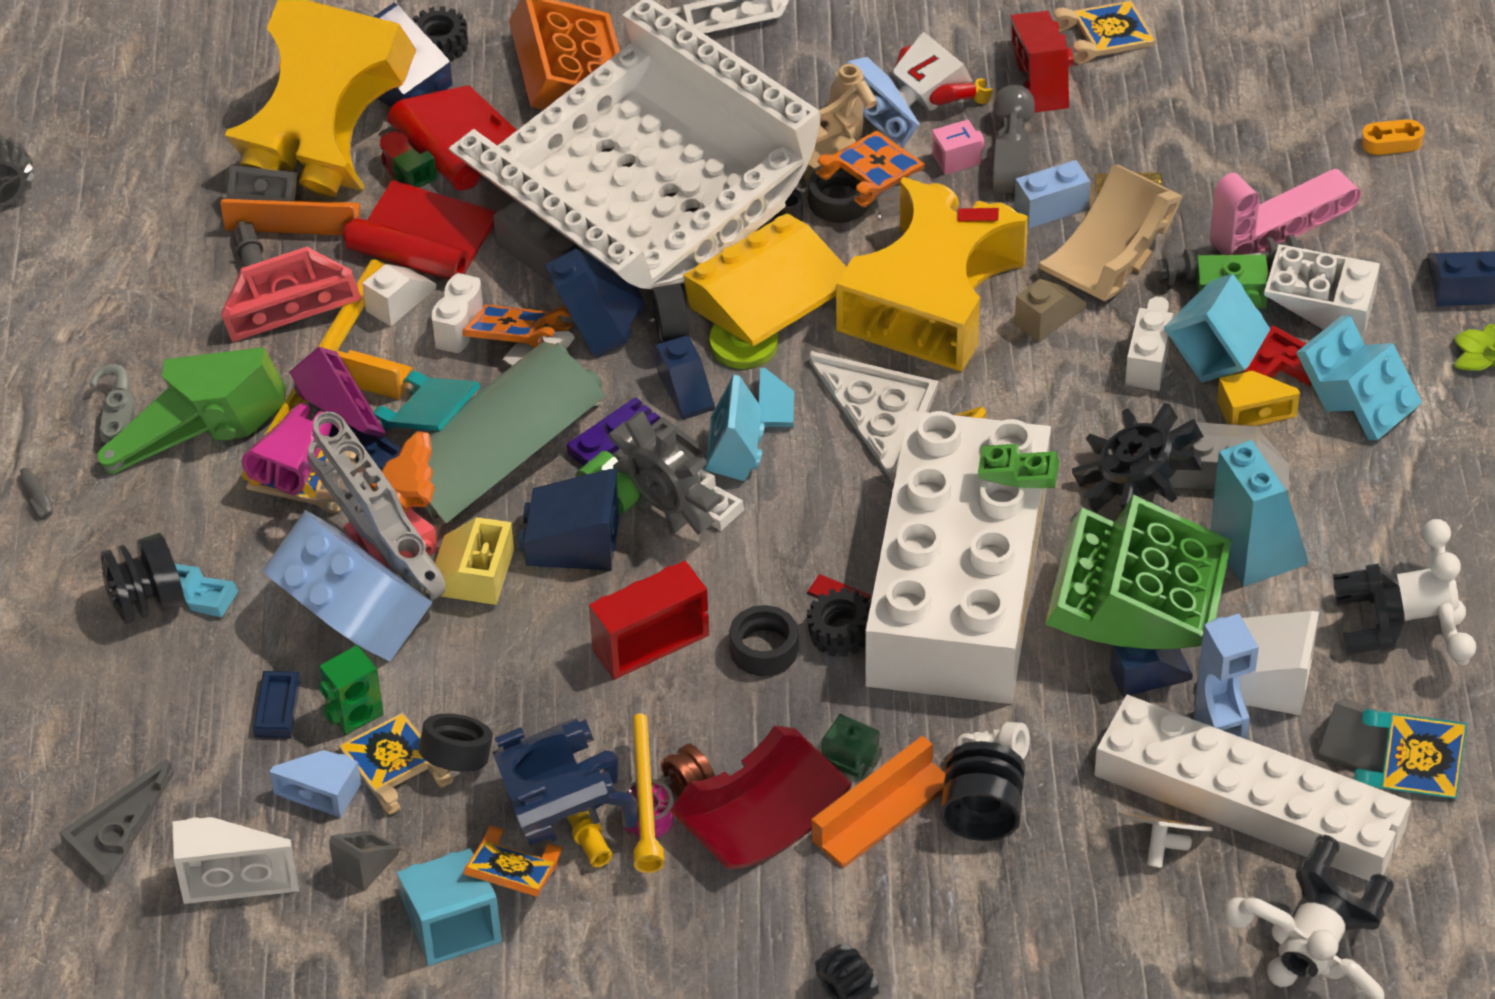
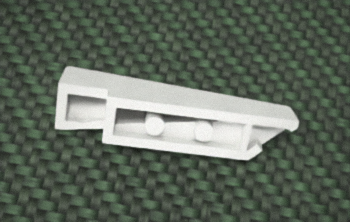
[667,0,789,34]

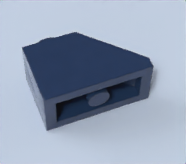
[656,335,715,420]
[1110,645,1193,697]

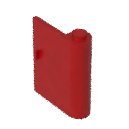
[387,85,517,191]
[343,180,497,280]

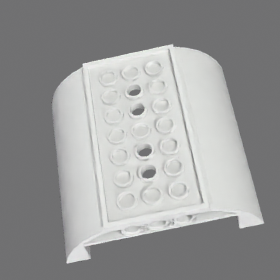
[449,0,821,289]

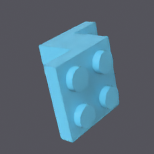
[1296,315,1422,440]

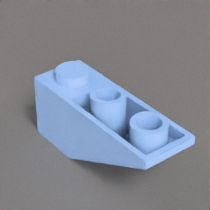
[847,57,920,148]

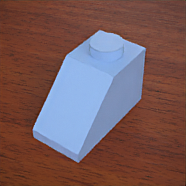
[270,750,361,818]

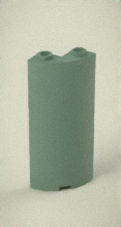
[397,342,606,524]

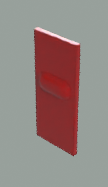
[958,208,999,222]

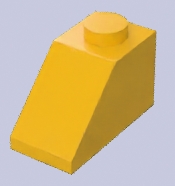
[1217,371,1300,426]

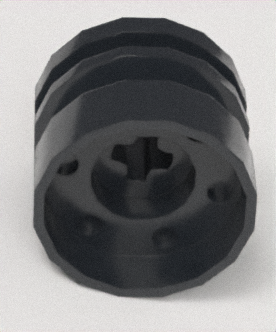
[100,532,185,624]
[940,741,1026,841]

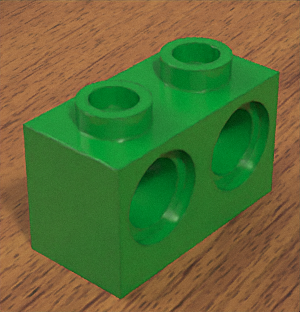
[318,645,384,735]

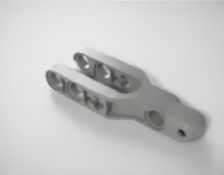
[307,412,446,601]

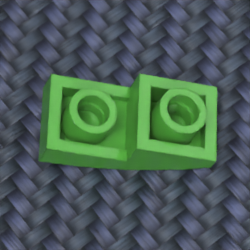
[978,444,1059,489]

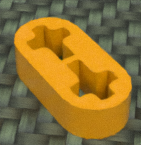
[1361,119,1424,155]

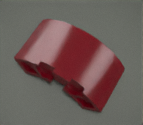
[670,726,851,869]

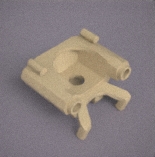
[803,64,877,181]

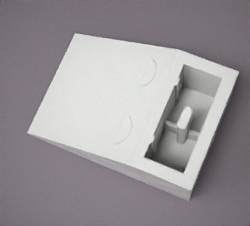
[1264,244,1380,340]

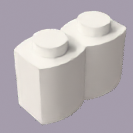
[432,273,483,354]

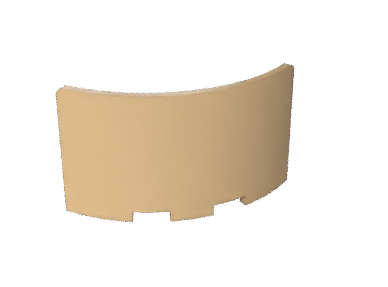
[1038,164,1182,301]

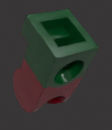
[380,132,437,188]

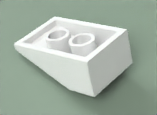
[172,817,299,904]

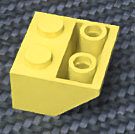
[426,517,514,605]

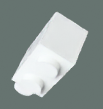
[1125,297,1173,391]

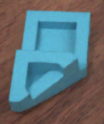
[759,368,794,427]
[175,564,239,617]

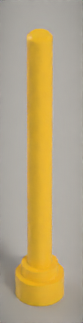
[632,713,665,873]

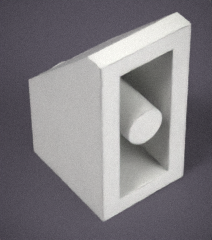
[362,264,437,326]

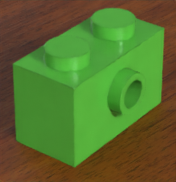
[1196,255,1268,308]

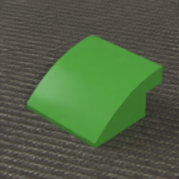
[1045,495,1232,649]

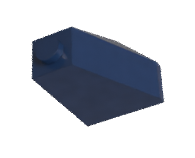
[546,249,645,358]

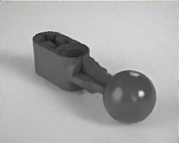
[993,85,1035,194]

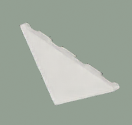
[810,351,938,484]

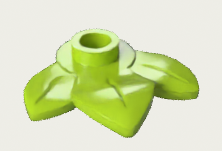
[1454,324,1495,371]

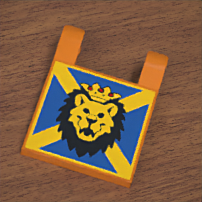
[463,825,563,897]

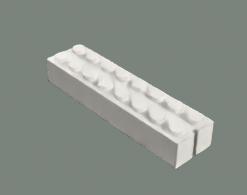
[1094,695,1411,881]

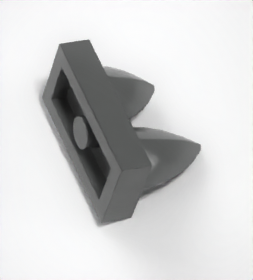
[227,165,298,202]

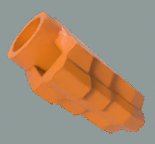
[368,431,435,514]

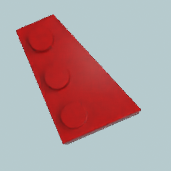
[1010,10,1073,113]

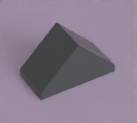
[329,831,400,891]

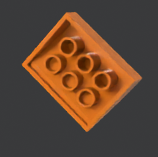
[509,0,620,110]

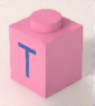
[932,119,985,175]

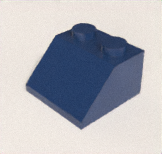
[1427,250,1495,306]

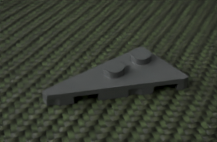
[59,759,174,885]

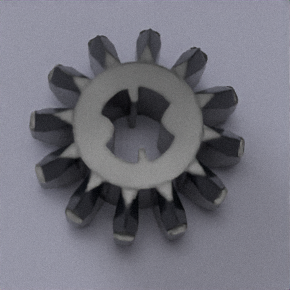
[815,943,879,999]

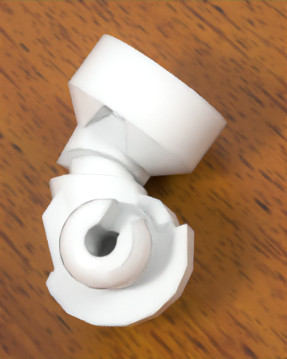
[953,722,1030,759]

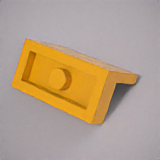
[336,350,413,400]

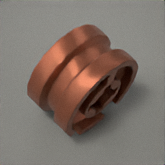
[660,743,715,798]

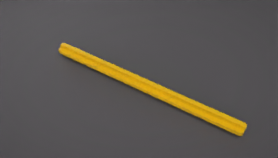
[241,259,385,481]

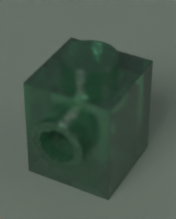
[822,714,882,780]

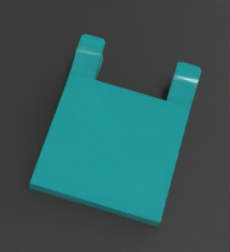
[374,371,481,432]

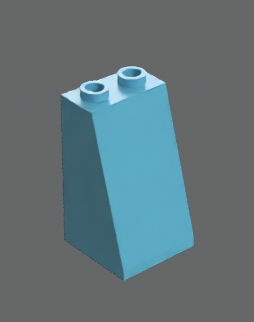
[1210,440,1308,587]

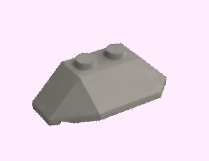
[1169,421,1290,494]

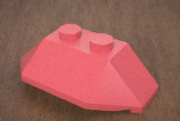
[221,247,362,342]

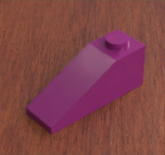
[289,346,386,437]

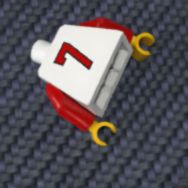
[893,32,993,110]

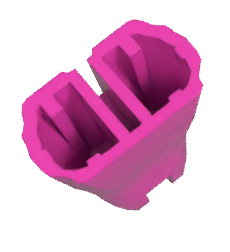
[241,403,332,496]

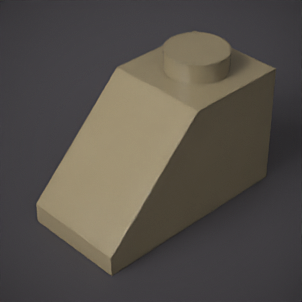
[1014,279,1087,342]

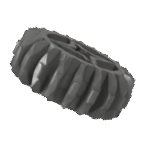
[0,133,34,211]

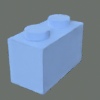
[1014,160,1091,229]

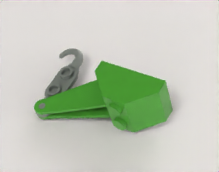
[90,347,286,474]

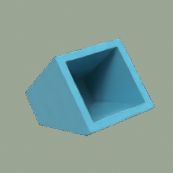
[1163,274,1270,383]
[396,849,502,966]

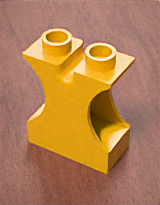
[225,0,416,197]
[836,177,1028,372]

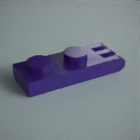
[567,398,661,466]

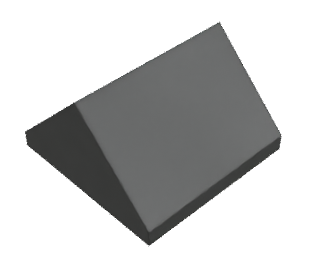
[1318,699,1388,772]

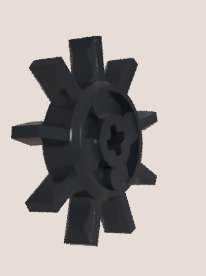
[1072,403,1204,513]

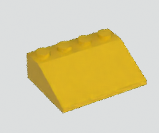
[683,213,846,347]

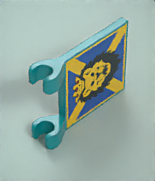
[1353,709,1467,799]

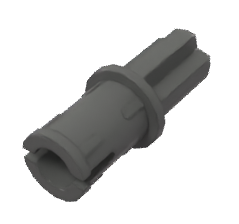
[234,220,263,267]

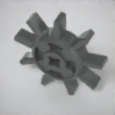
[608,411,722,535]

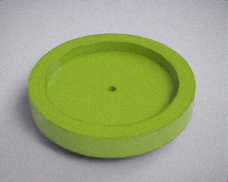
[710,324,778,369]

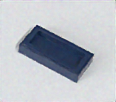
[253,671,301,738]

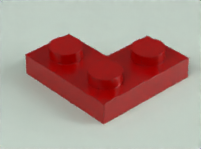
[1233,325,1312,386]

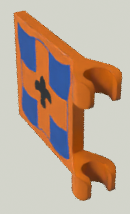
[816,131,925,207]
[463,304,572,348]

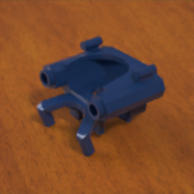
[492,718,637,846]

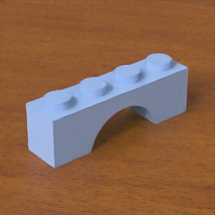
[1194,614,1259,739]

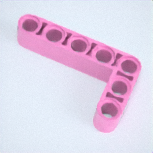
[1210,169,1362,255]

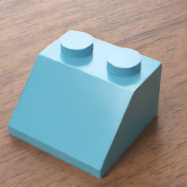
[705,374,765,482]

